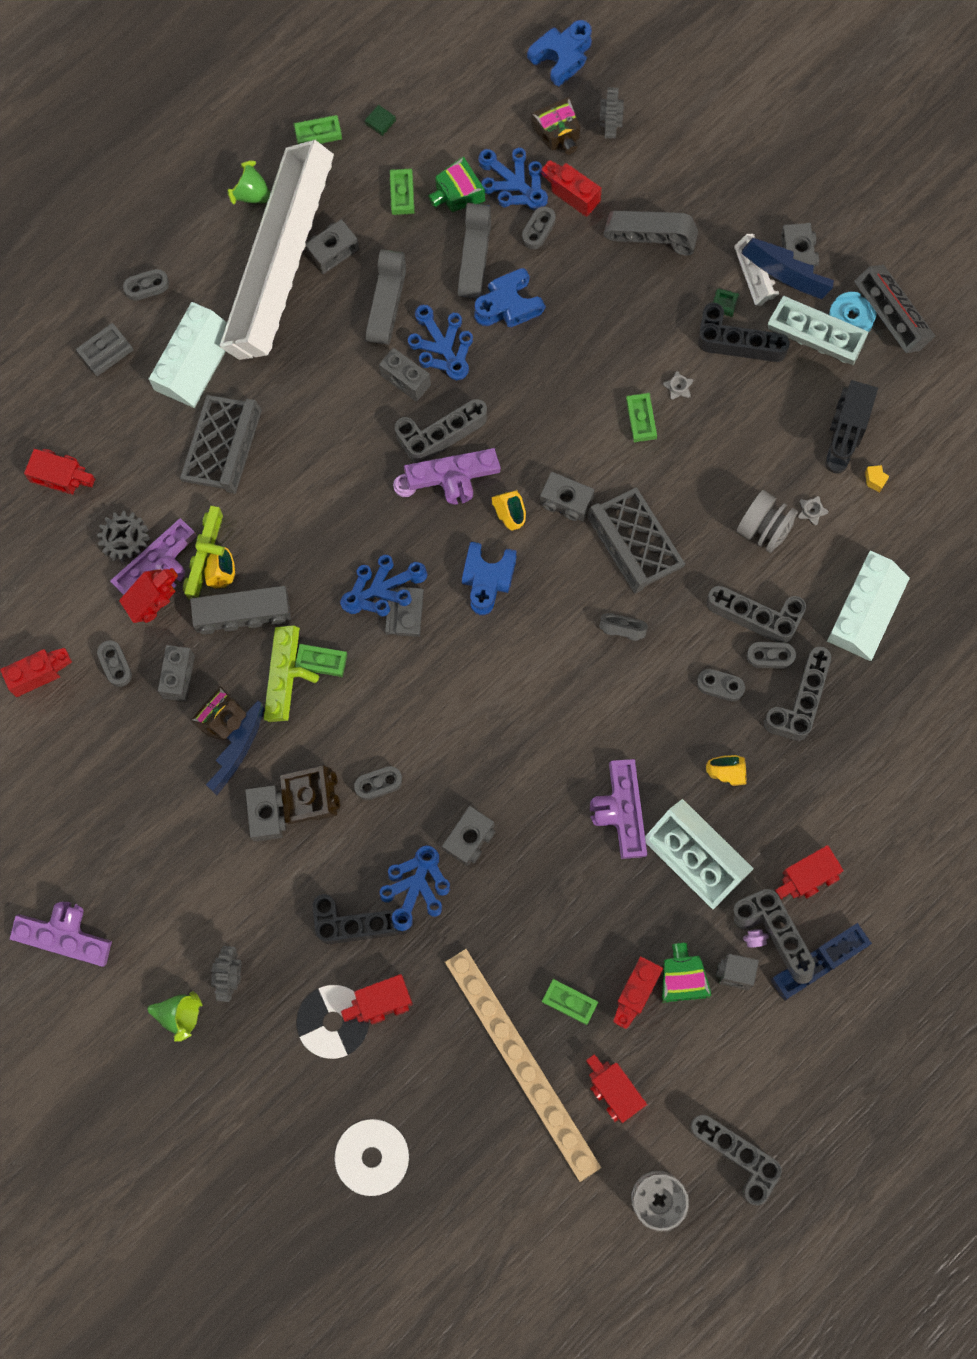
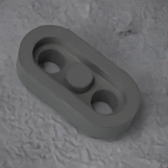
[522,207,555,249]
[123,269,169,301]
[599,613,648,641]
[97,640,132,687]
[746,642,796,669]
[697,669,745,701]
[354,766,402,800]

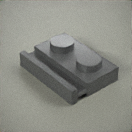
[76,323,133,377]
[385,587,424,637]

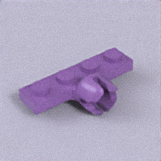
[404,448,501,505]
[110,518,197,595]
[590,759,647,859]
[10,902,112,967]

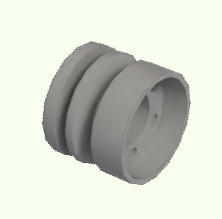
[736,490,798,553]
[631,1171,689,1231]

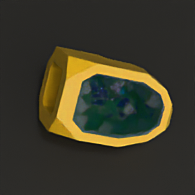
[492,490,526,531]
[204,547,235,589]
[706,755,747,786]

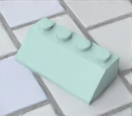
[768,296,869,365]
[149,302,227,408]
[827,551,909,661]
[645,799,754,910]

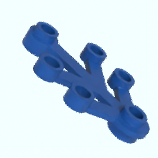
[479,148,548,210]
[408,305,473,380]
[340,555,427,616]
[380,846,450,931]

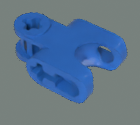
[527,20,592,86]
[474,268,546,327]
[462,542,517,615]

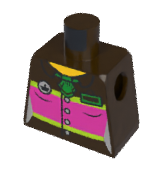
[531,97,580,155]
[190,686,247,740]

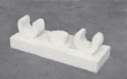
[734,234,779,306]

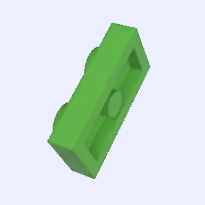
[294,115,342,144]
[390,169,415,215]
[626,393,657,442]
[295,644,347,677]
[542,979,598,1025]

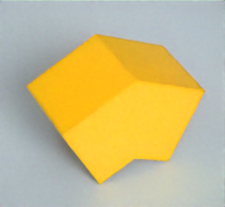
[865,465,889,493]

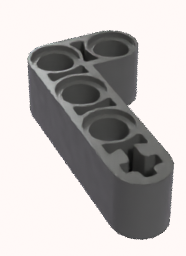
[458,203,491,298]
[604,211,698,256]
[366,249,406,345]
[395,399,487,463]
[706,586,806,643]
[764,647,831,741]
[734,889,815,984]
[690,1115,782,1205]

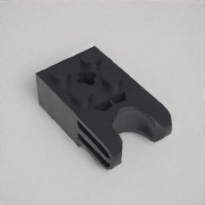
[825,380,878,473]

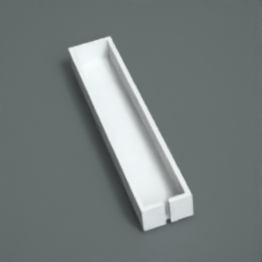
[219,140,334,360]

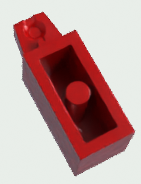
[541,160,601,217]
[24,449,95,495]
[119,568,178,623]
[0,648,72,697]
[775,845,844,900]
[613,957,663,1029]
[341,974,413,1025]
[586,1054,647,1124]

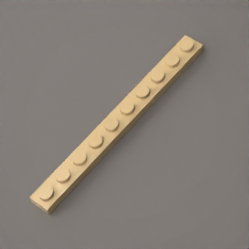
[445,949,601,1182]

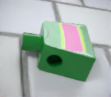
[428,156,485,212]
[661,943,711,1003]

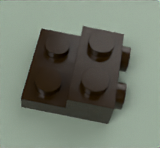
[280,766,341,824]

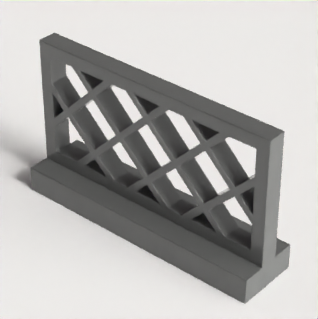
[180,395,262,494]
[587,487,685,594]

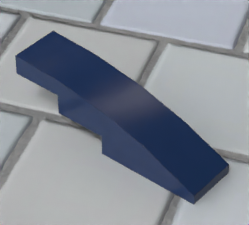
[742,238,834,300]
[206,701,265,796]
[770,923,872,1001]

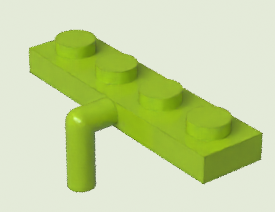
[183,506,224,601]
[264,625,319,722]

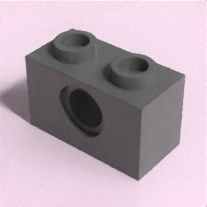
[305,219,359,274]
[781,223,819,273]
[379,348,431,402]
[540,472,595,522]
[158,645,195,702]
[245,785,286,842]
[442,806,496,867]
[716,954,759,990]

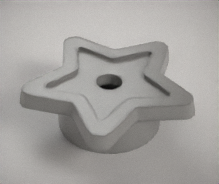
[664,372,693,400]
[798,496,828,526]

